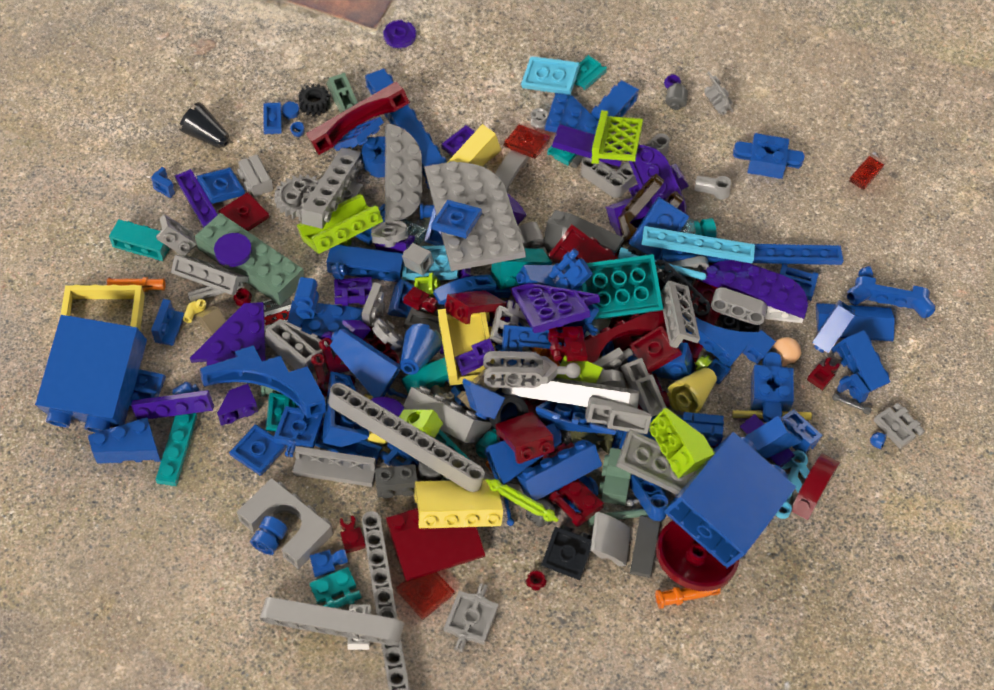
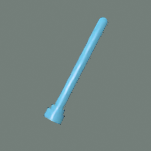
[618,248,706,280]

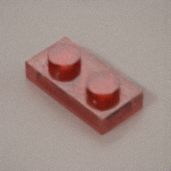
[849,156,884,190]

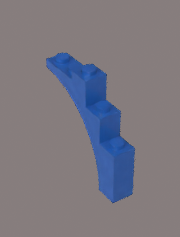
[200,346,326,419]

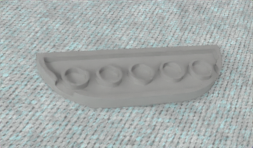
[385,123,422,224]

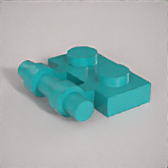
[309,567,362,609]

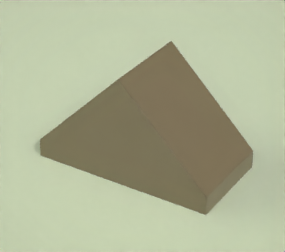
[195,306,226,336]

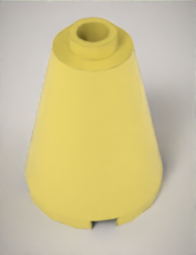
[667,368,717,413]

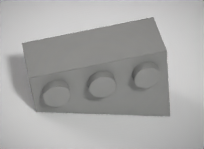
[265,319,333,372]

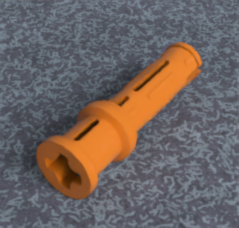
[655,586,721,609]

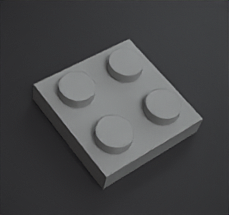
[362,282,385,327]

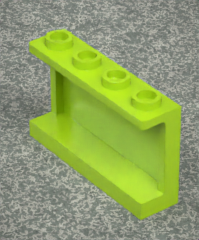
[296,194,383,254]

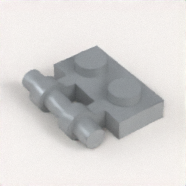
[873,403,925,449]

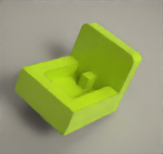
[414,273,441,297]

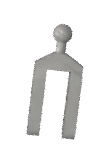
[483,351,581,388]

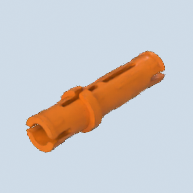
[107,277,166,292]

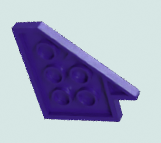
[511,283,600,334]
[190,302,266,366]

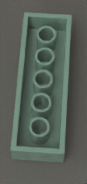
[195,213,304,306]

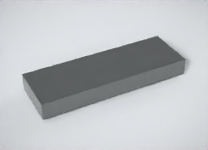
[630,516,660,578]

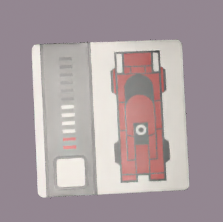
[263,298,291,330]

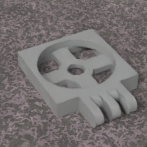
[490,300,530,352]

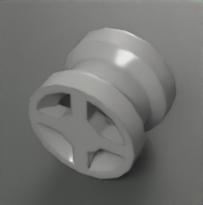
[530,108,548,130]

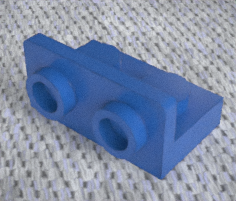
[151,299,184,346]

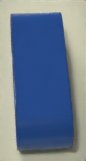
[629,474,668,521]

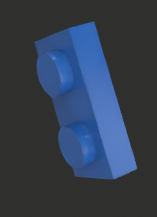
[263,102,282,134]

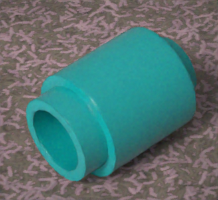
[475,429,499,458]

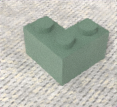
[598,447,631,506]

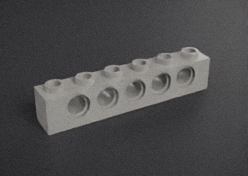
[301,147,363,229]

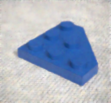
[545,93,599,135]

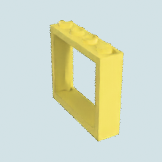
[60,284,145,330]

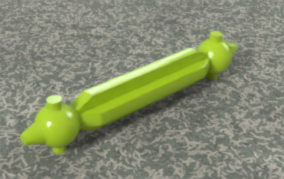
[486,479,559,522]

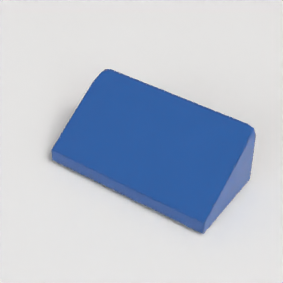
[387,279,414,318]

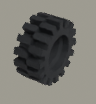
[298,84,331,117]

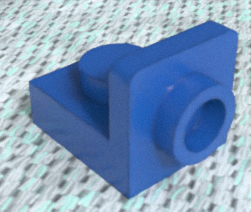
[151,167,175,198]
[837,374,870,404]

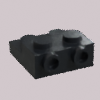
[541,525,592,581]

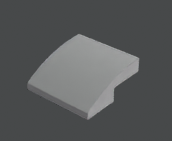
[591,512,631,567]

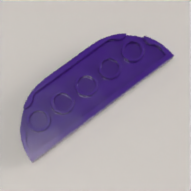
[626,145,686,214]
[699,260,808,319]

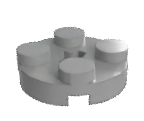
[371,221,409,247]
[371,318,404,352]

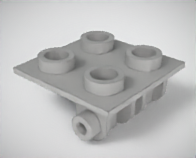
[704,72,733,115]

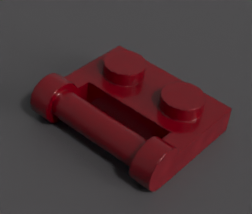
[549,479,604,527]

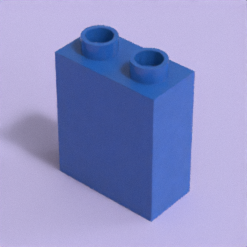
[35,315,147,433]
[664,432,796,568]

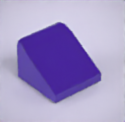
[342,320,371,340]

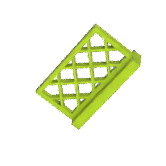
[592,110,643,164]

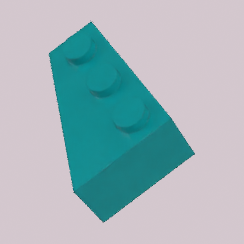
[491,248,552,290]

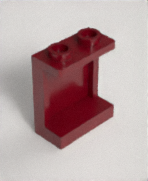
[445,290,507,324]
[495,412,554,464]

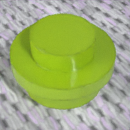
[695,355,712,371]

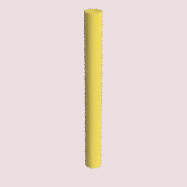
[732,410,812,420]

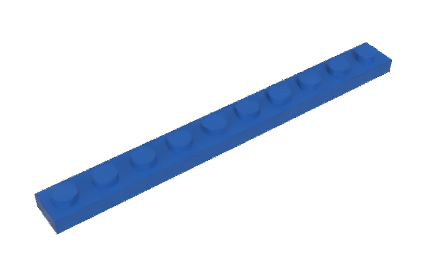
[660,244,844,265]

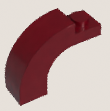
[791,453,840,520]

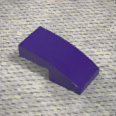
[455,338,495,376]

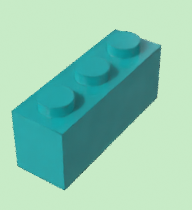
[109,219,170,261]

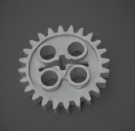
[274,174,321,221]

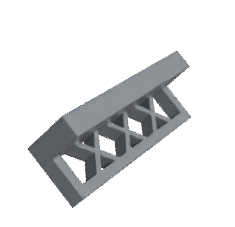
[171,255,249,295]
[660,280,700,348]
[293,446,376,487]

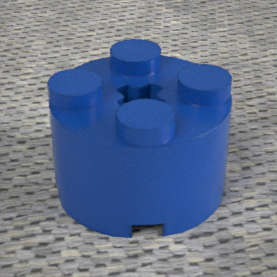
[362,136,385,177]

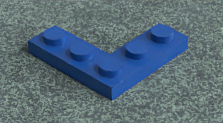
[501,325,562,380]

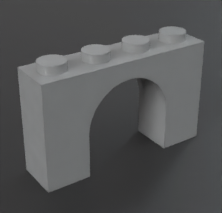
[237,478,333,570]

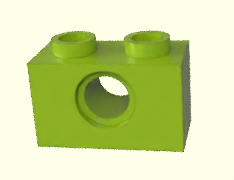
[399,409,443,438]

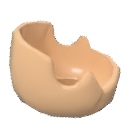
[770,337,802,367]

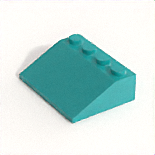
[579,254,663,320]

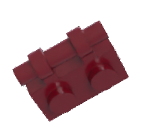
[548,326,587,362]

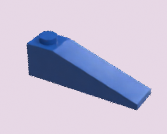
[323,371,369,447]
[536,401,622,435]

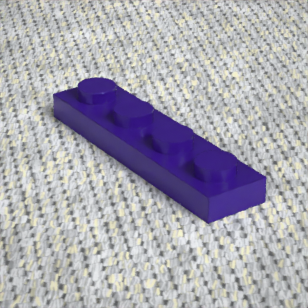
[175,169,218,228]
[131,390,214,420]

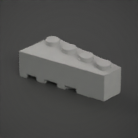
[403,386,492,444]

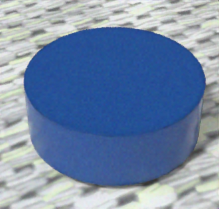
[282,102,299,119]

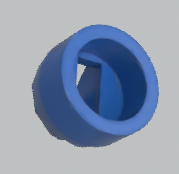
[290,122,305,137]
[858,266,873,278]
[870,432,886,449]

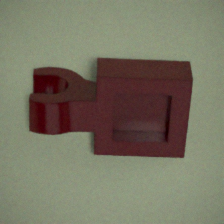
[403,287,438,313]

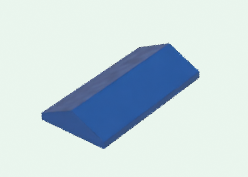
[816,303,895,341]

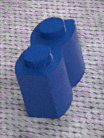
[294,277,319,319]

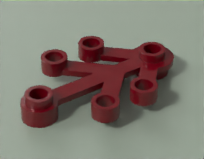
[311,338,355,397]

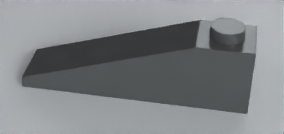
[542,210,624,253]

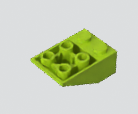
[649,408,714,479]

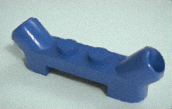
[847,276,936,318]

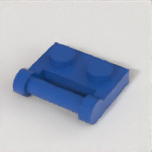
[780,264,819,301]

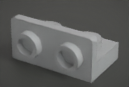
[156,214,196,255]

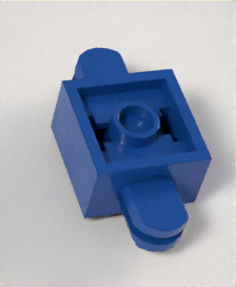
[733,133,805,179]
[750,352,794,423]

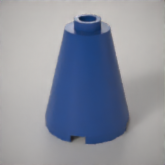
[400,323,442,375]

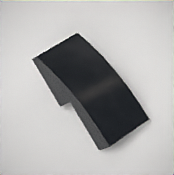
[720,315,760,332]

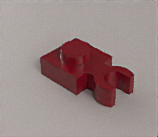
[807,357,840,391]
[340,515,366,554]

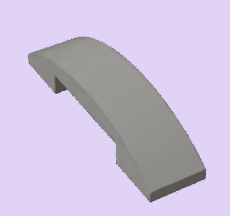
[495,147,531,193]

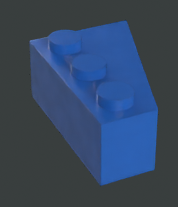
[831,330,891,393]
[627,342,695,381]
[88,417,161,464]

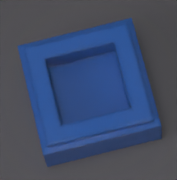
[707,358,731,384]

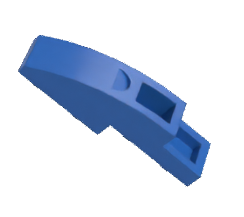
[433,275,511,305]

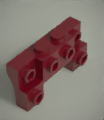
[548,224,618,264]

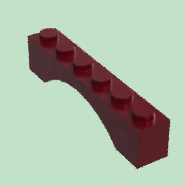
[305,81,410,155]
[584,310,667,363]

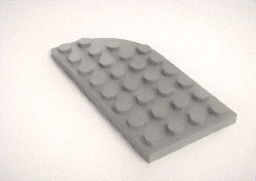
[425,161,526,271]

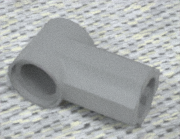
[694,176,731,200]

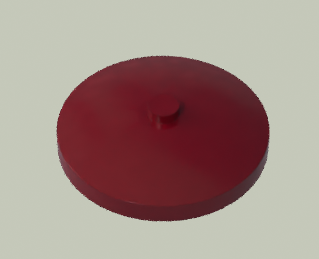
[656,521,739,591]

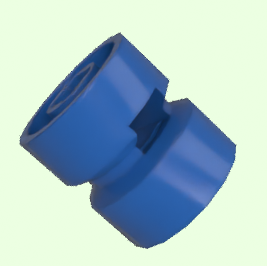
[250,516,288,555]

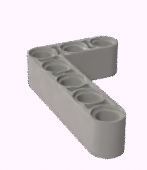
[581,133,670,198]

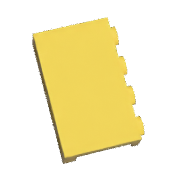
[438,309,496,386]
[414,480,503,528]

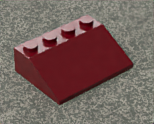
[386,508,485,582]

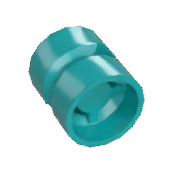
[685,218,717,238]

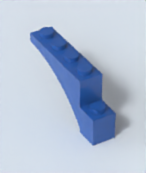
[682,315,776,368]

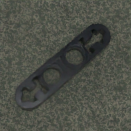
[655,260,711,317]

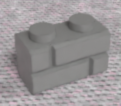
[237,155,273,197]

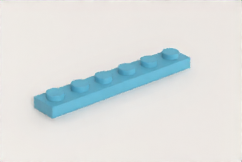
[641,226,755,263]

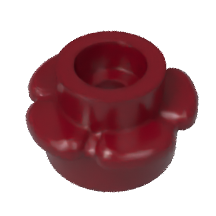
[233,288,252,306]
[526,570,547,591]

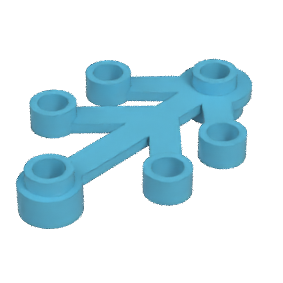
[776,450,810,519]

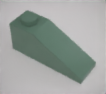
[326,72,358,113]

